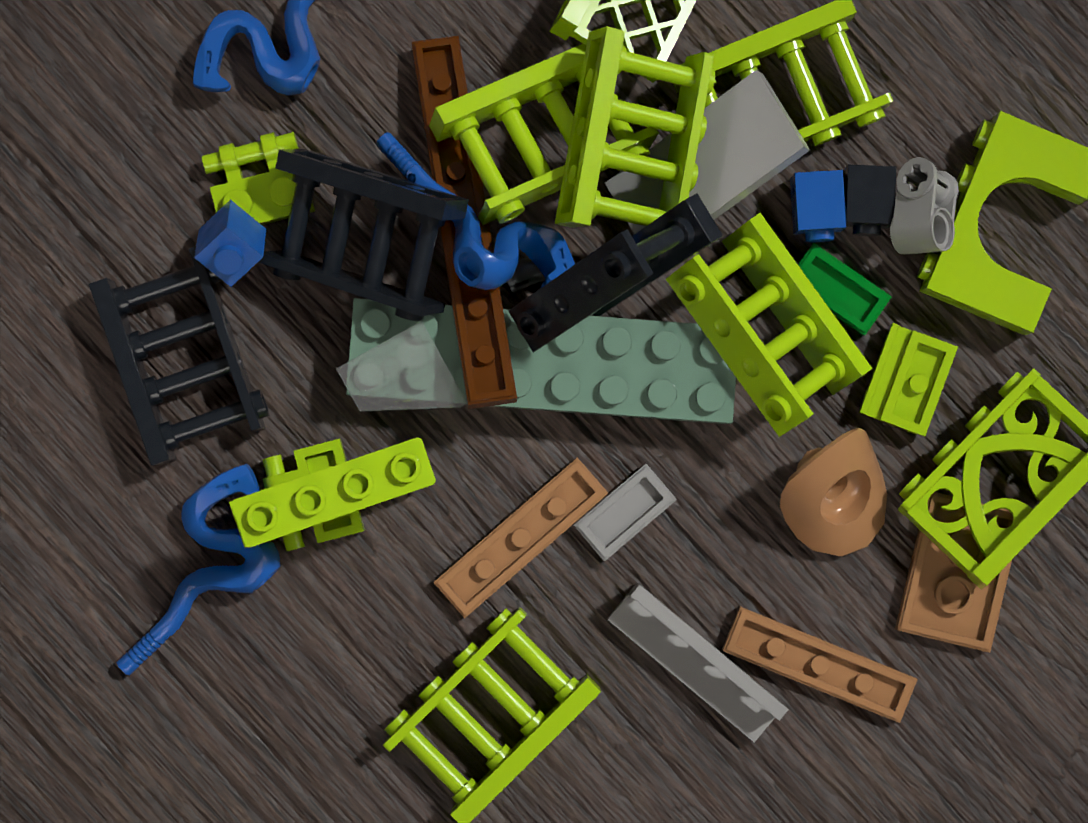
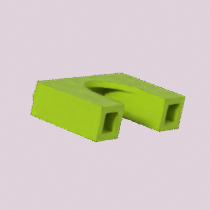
[917,111,1088,335]

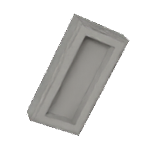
[574,463,677,561]

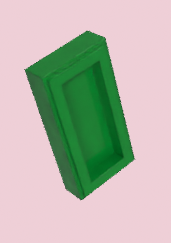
[798,243,892,336]

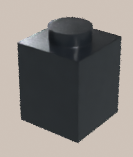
[843,164,897,236]

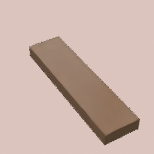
[433,457,609,618]
[722,606,918,723]

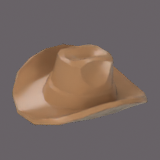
[780,428,887,557]

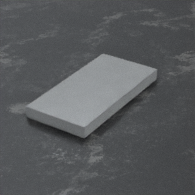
[605,70,810,234]

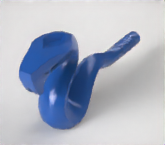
[193,0,320,96]
[376,132,575,290]
[116,464,281,676]

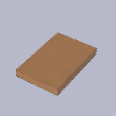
[895,492,1013,653]

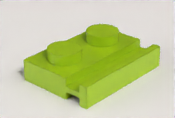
[858,323,958,437]

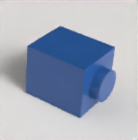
[790,170,846,242]
[194,199,266,287]

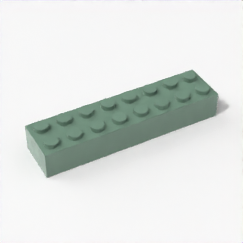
[346,298,736,424]

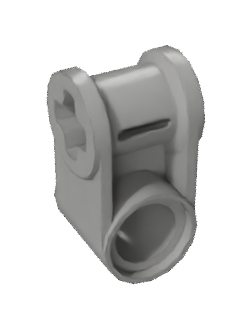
[890,157,959,255]

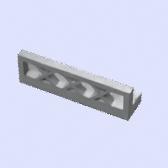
[607,582,789,743]

